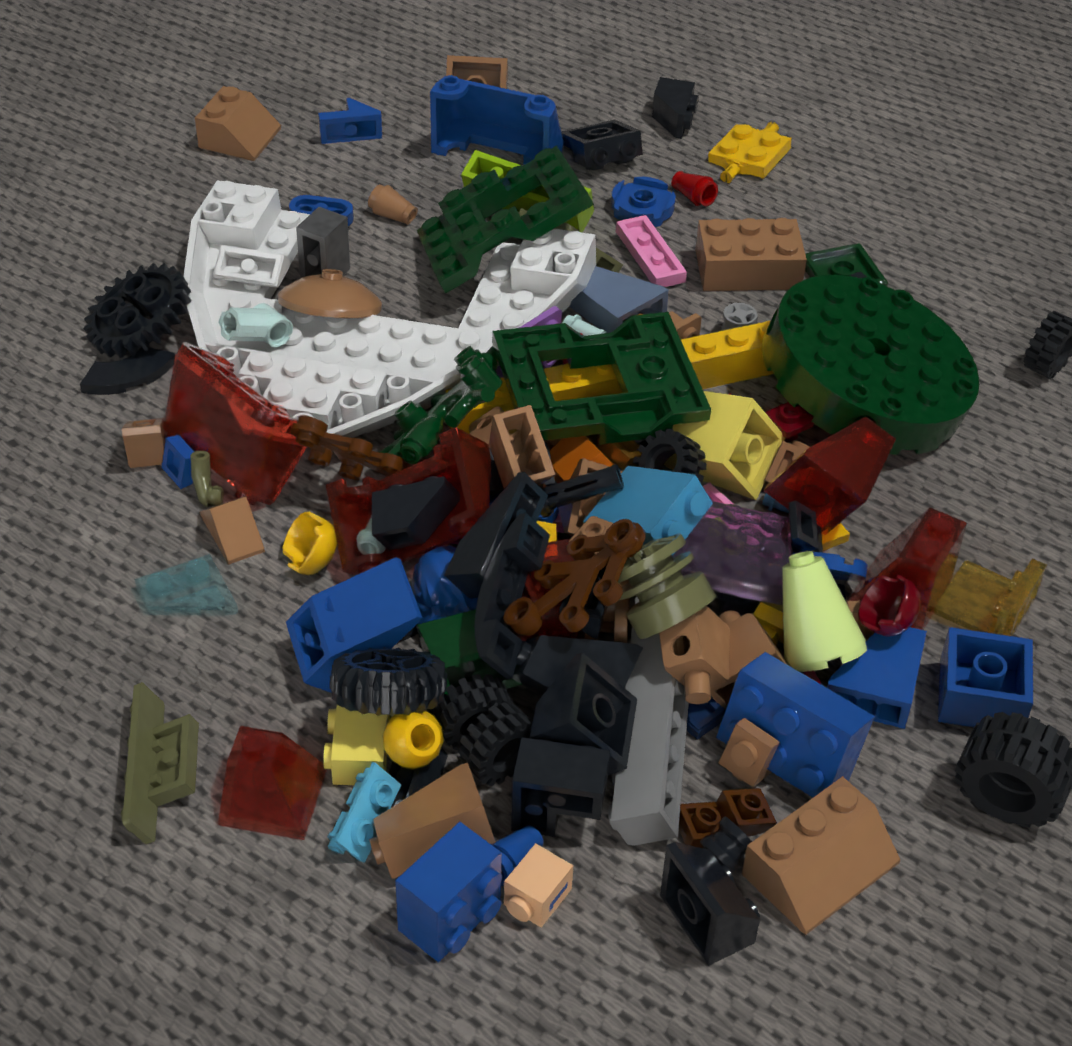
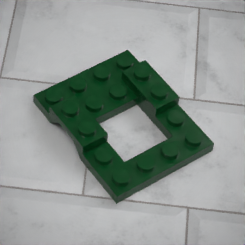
[417,146,594,293]
[492,312,711,445]

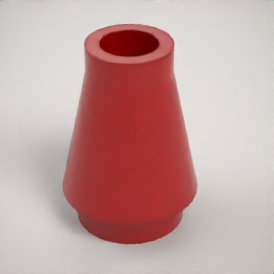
[671,171,718,206]

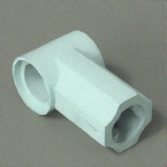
[218,303,293,348]

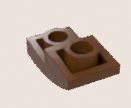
[678,788,777,848]

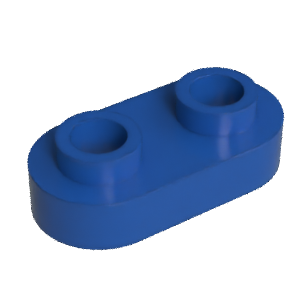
[289,195,354,226]

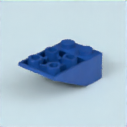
[286,557,423,693]

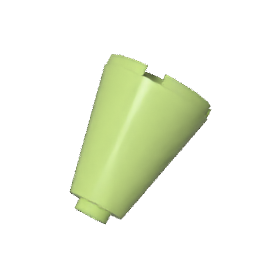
[782,551,867,672]

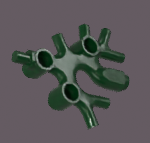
[380,346,503,464]

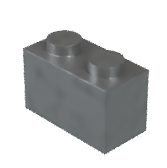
[296,207,350,278]

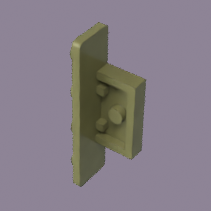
[121,682,199,844]

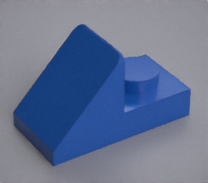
[318,98,382,144]

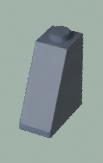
[570,266,668,333]

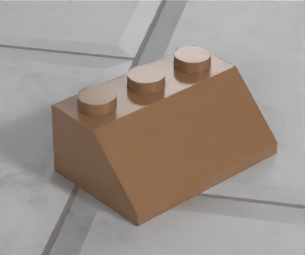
[742,776,900,935]

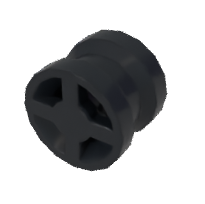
[700,816,752,873]

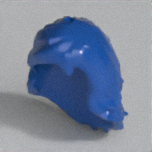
[412,546,478,624]

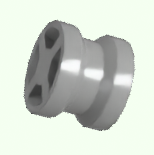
[721,303,758,331]

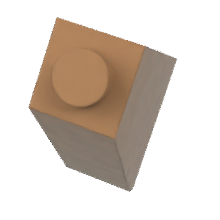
[369,762,495,879]

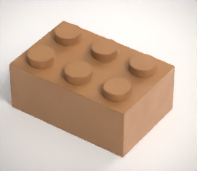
[696,218,807,291]

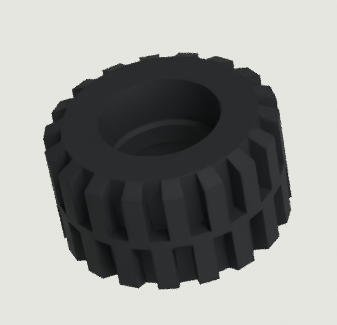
[955,712,1072,827]

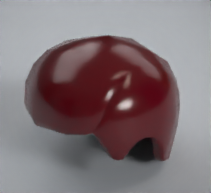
[858,575,921,636]

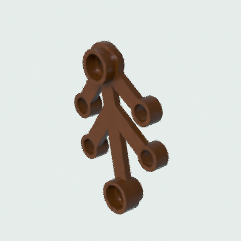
[290,416,420,486]
[504,519,646,636]

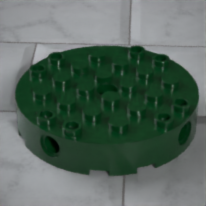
[762,275,979,455]

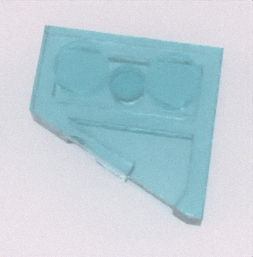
[134,554,238,615]

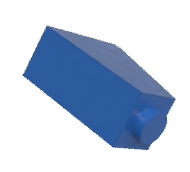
[827,627,927,729]

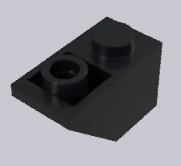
[652,77,699,139]
[372,476,460,551]

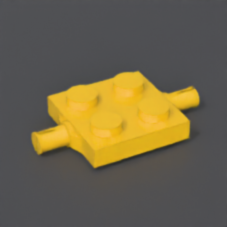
[708,122,791,183]

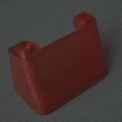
[163,342,307,505]
[326,427,492,576]

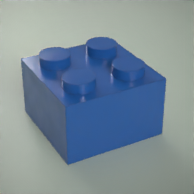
[938,627,1033,727]
[395,822,502,963]

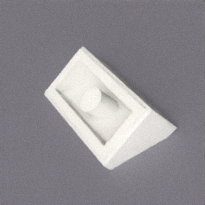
[213,245,291,288]

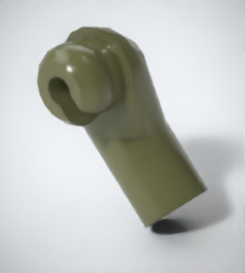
[190,451,224,507]

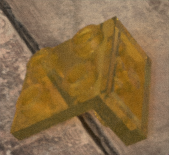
[934,558,1047,636]

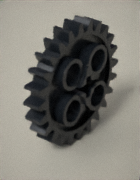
[84,263,191,358]

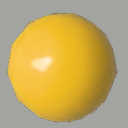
[382,711,444,769]

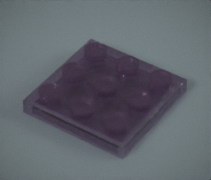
[672,501,791,605]

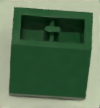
[416,609,522,695]

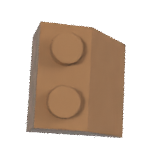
[446,55,509,89]
[195,86,281,161]

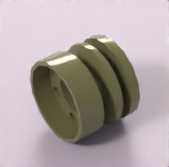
[618,533,716,639]

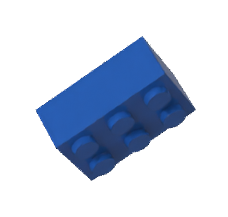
[716,652,875,797]

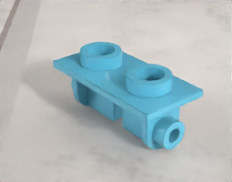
[327,762,401,862]

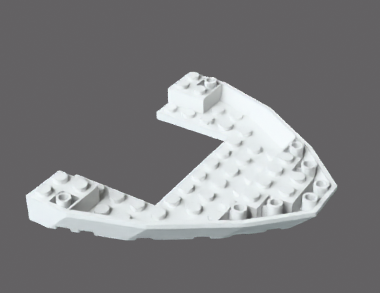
[183,180,596,444]

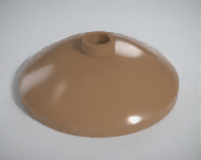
[278,269,382,318]

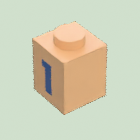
[504,843,574,927]

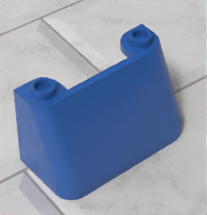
[430,75,564,164]

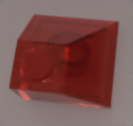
[218,726,328,840]

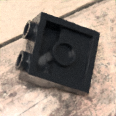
[561,119,643,170]

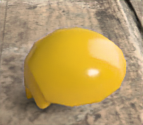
[282,511,337,575]

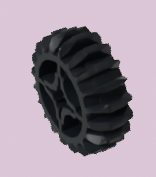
[330,647,447,716]

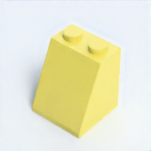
[664,391,785,500]

